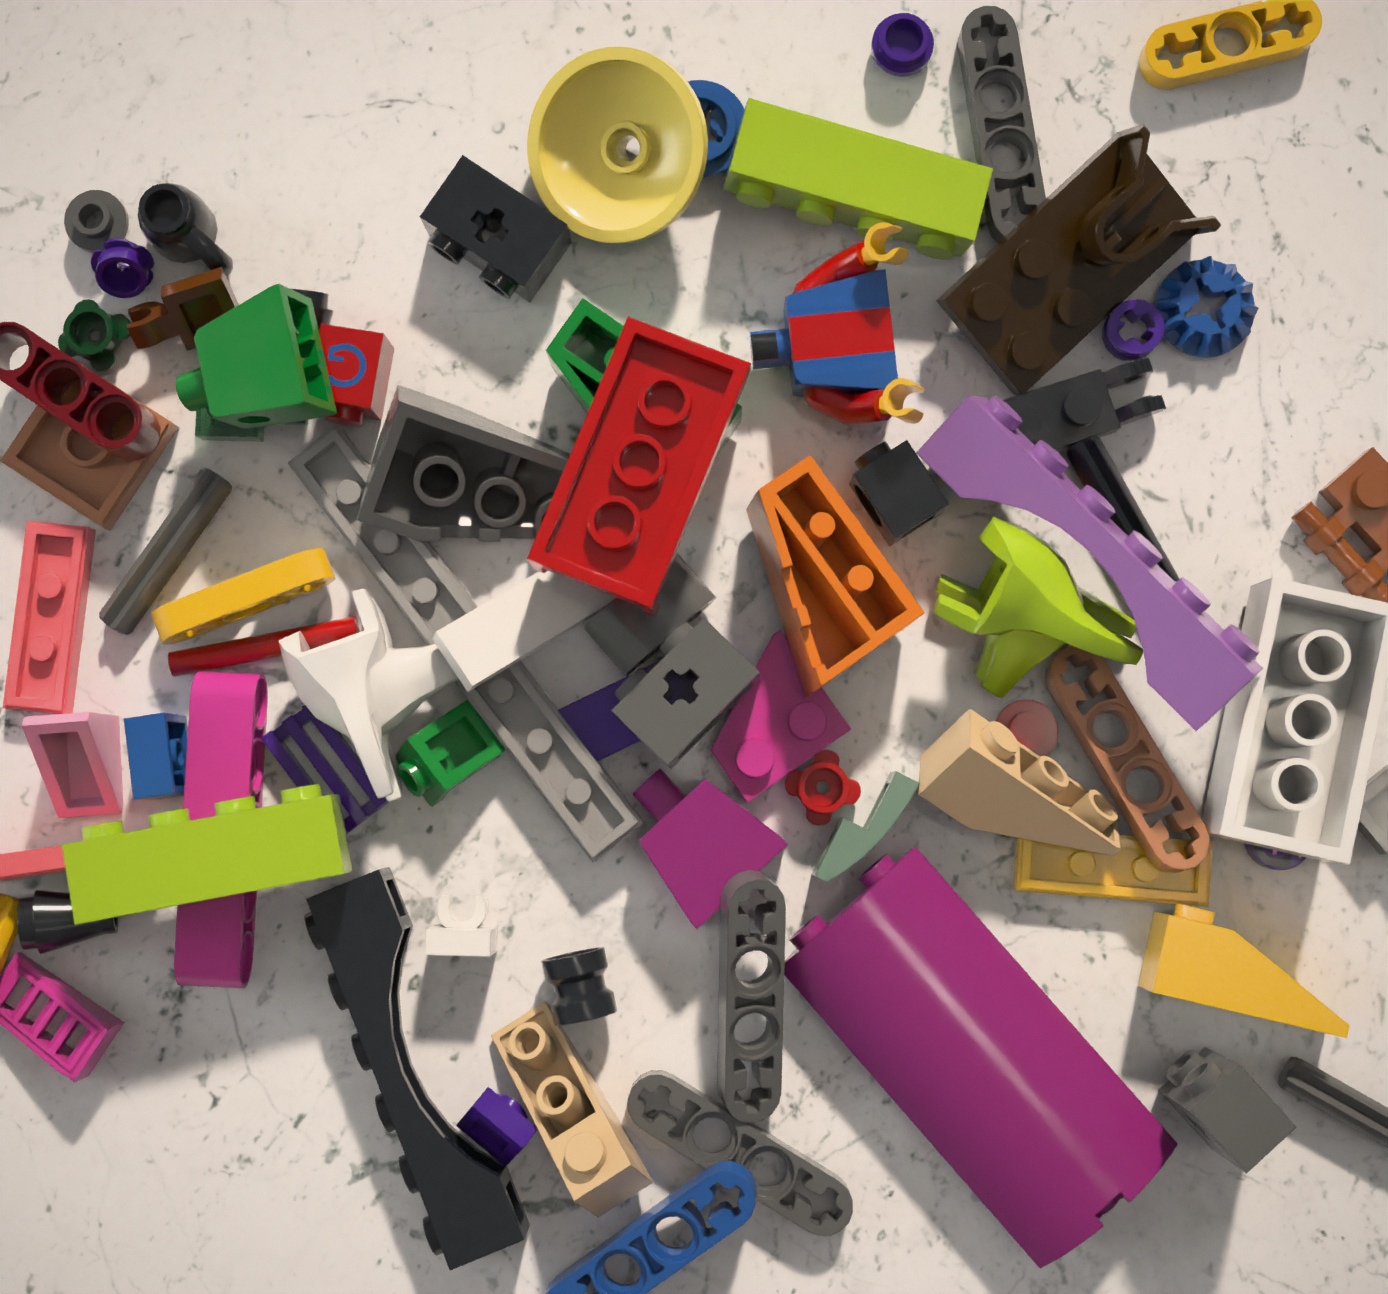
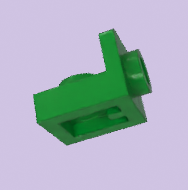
[395,699,506,807]

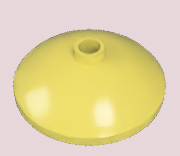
[527,47,708,243]

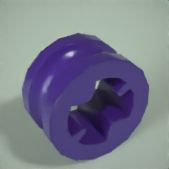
[1102,299,1164,361]

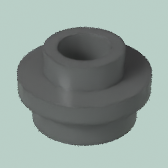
[64,190,129,253]

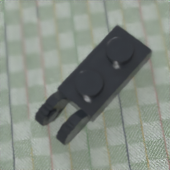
[1003,358,1166,451]

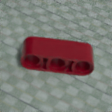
[0,322,161,460]

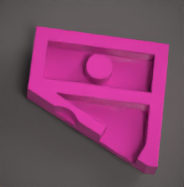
[710,629,851,802]

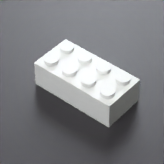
[1202,577,1388,864]

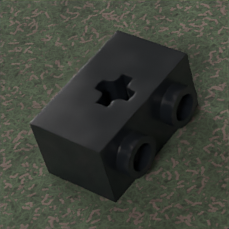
[419,155,572,302]

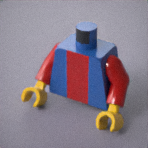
[750,222,925,425]

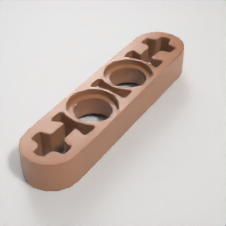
[1045,645,1210,873]

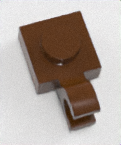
[127,267,239,351]

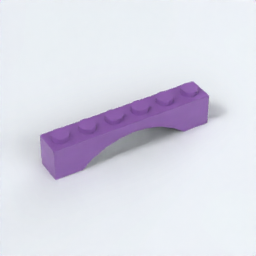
[916,396,1264,731]

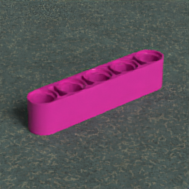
[174,671,268,988]

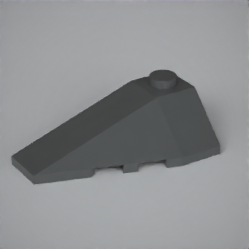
[357,385,570,542]

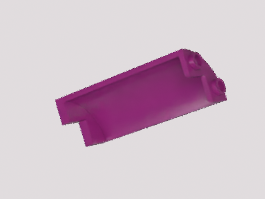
[784,846,1178,1269]

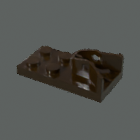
[936,124,1221,395]

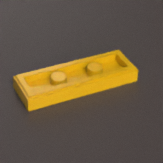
[1013,835,1213,907]

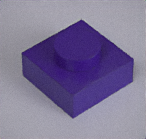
[456,1087,538,1167]

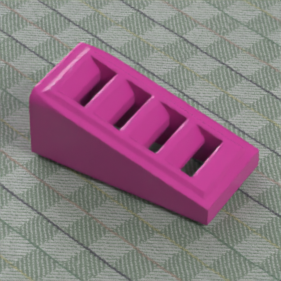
[0,952,125,1082]

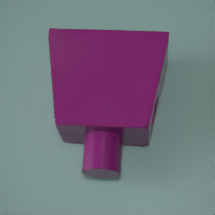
[633,768,788,929]

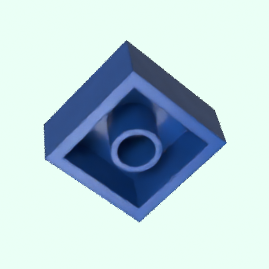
[123,713,188,800]

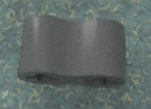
[584,553,717,676]

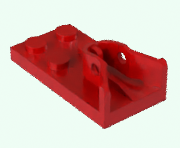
[527,316,751,617]

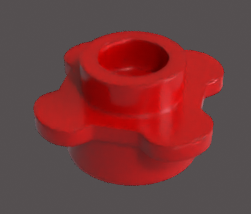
[785,749,861,826]

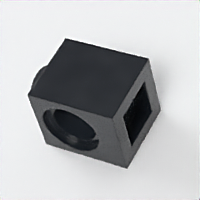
[849,440,949,547]

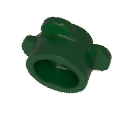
[58,299,131,372]

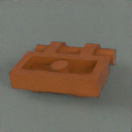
[1291,447,1388,603]

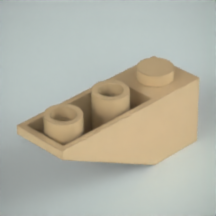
[919,709,1121,856]
[491,1001,653,1218]

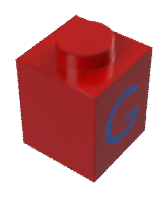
[319,323,394,426]

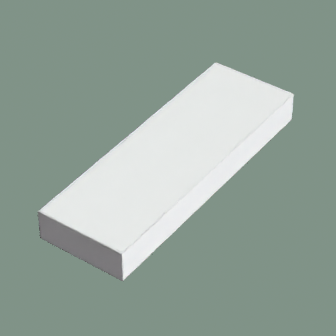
[432,571,616,692]

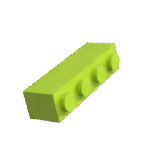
[723,98,993,260]
[61,784,353,925]

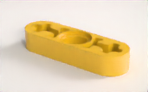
[1139,0,1322,90]
[151,548,336,645]

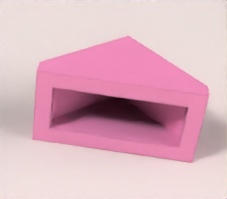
[22,712,124,818]

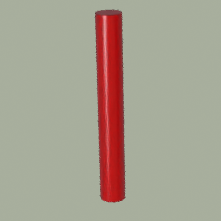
[168,616,360,677]

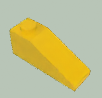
[1138,903,1350,1038]

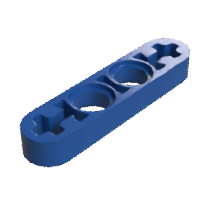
[545,1161,757,1294]

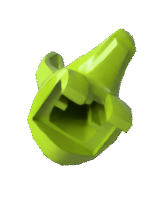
[933,517,1144,698]

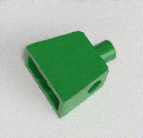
[176,283,337,428]

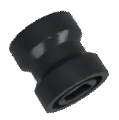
[541,947,617,1026]

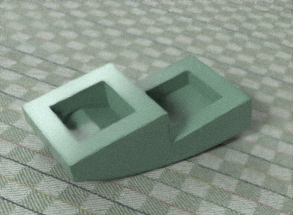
[812,771,920,882]

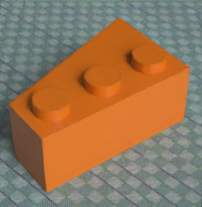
[746,455,925,698]

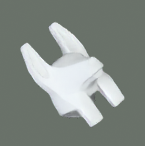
[279,588,458,803]

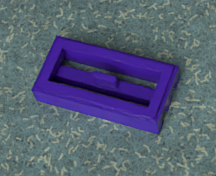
[261,705,388,835]

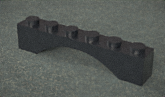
[304,867,530,1271]

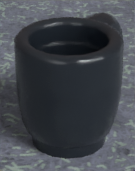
[137,183,233,276]

